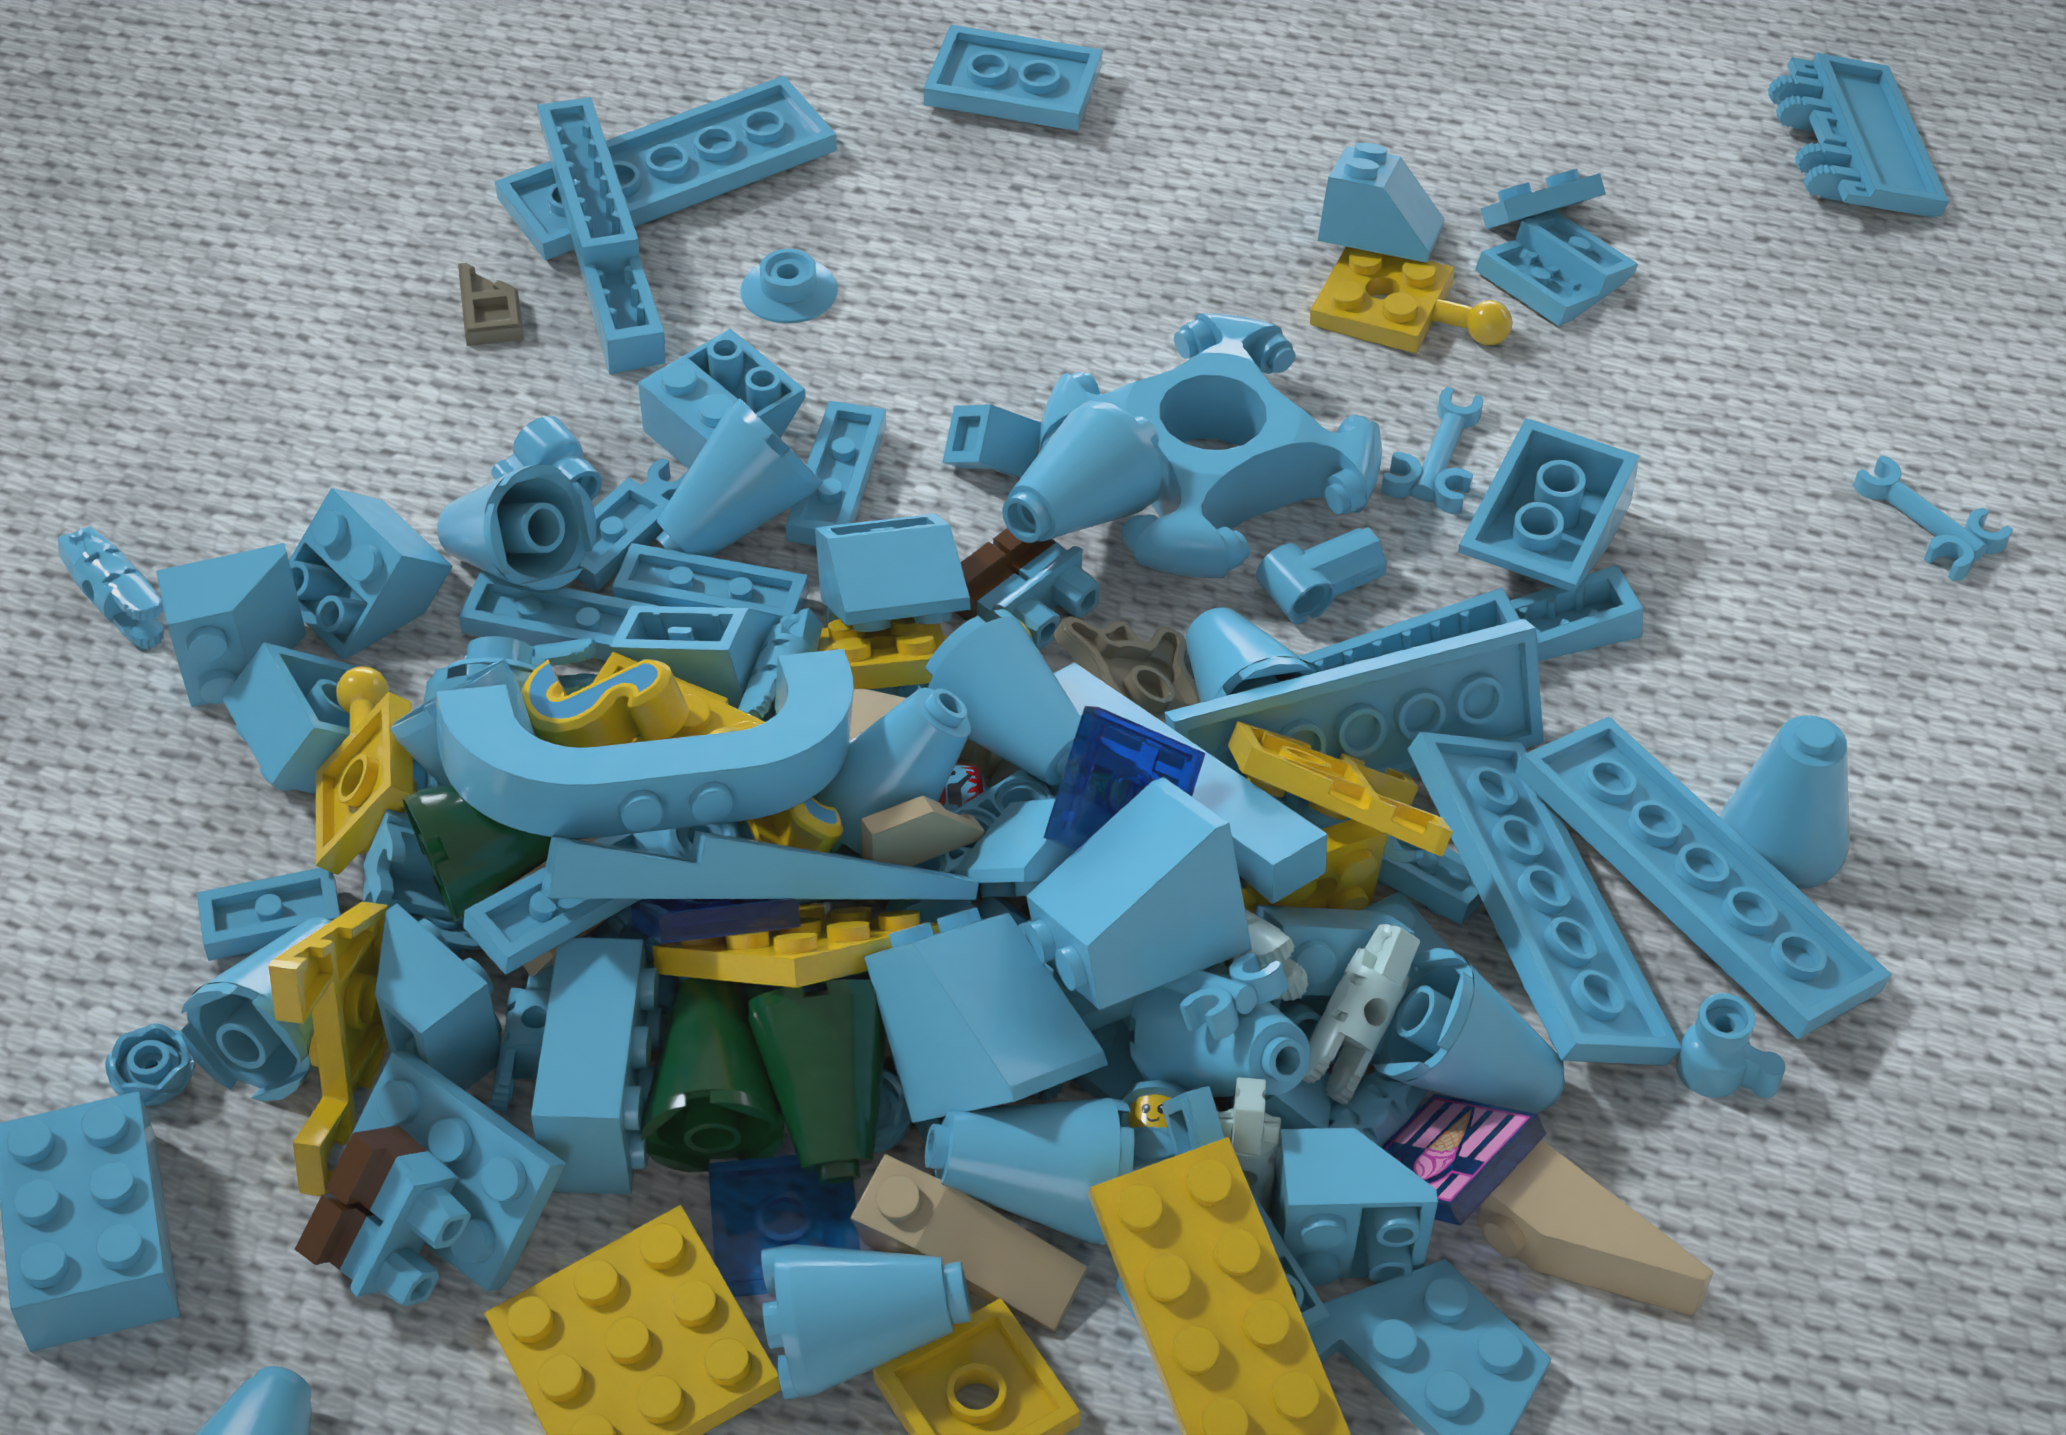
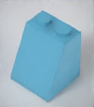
[1025,777,1252,1010]
[864,907,1108,1123]

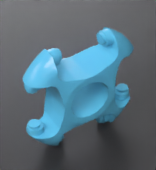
[1040,313,1382,578]

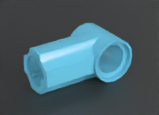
[1256,527,1387,625]

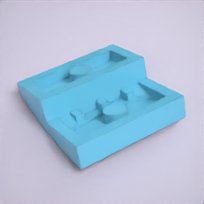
[1475,210,1638,326]

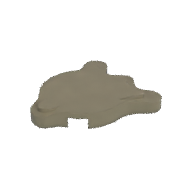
[1054,616,1200,724]

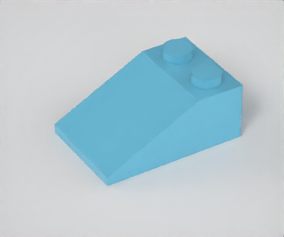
[1458,418,1640,593]

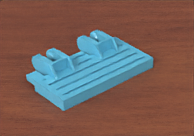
[1767,53,1949,217]

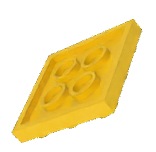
[652,904,940,988]
[484,1204,781,1435]

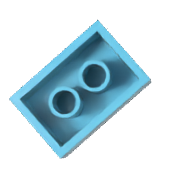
[531,937,664,1195]
[0,1091,180,1352]

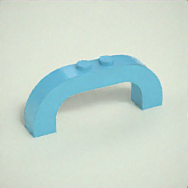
[436,649,854,839]

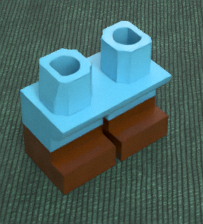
[954,528,1099,651]
[294,1125,471,1307]

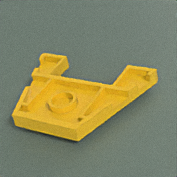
[1228,721,1453,857]
[268,902,389,1197]

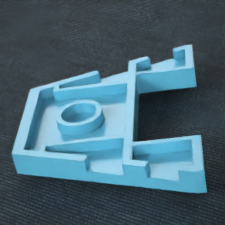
[1308,1259,1551,1435]

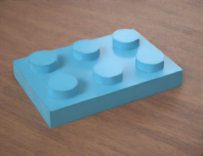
[923,25,1103,131]
[335,1051,566,1292]

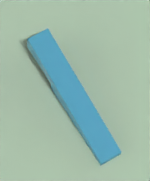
[537,97,665,374]
[1300,565,1643,672]
[1054,662,1327,904]
[541,831,979,900]

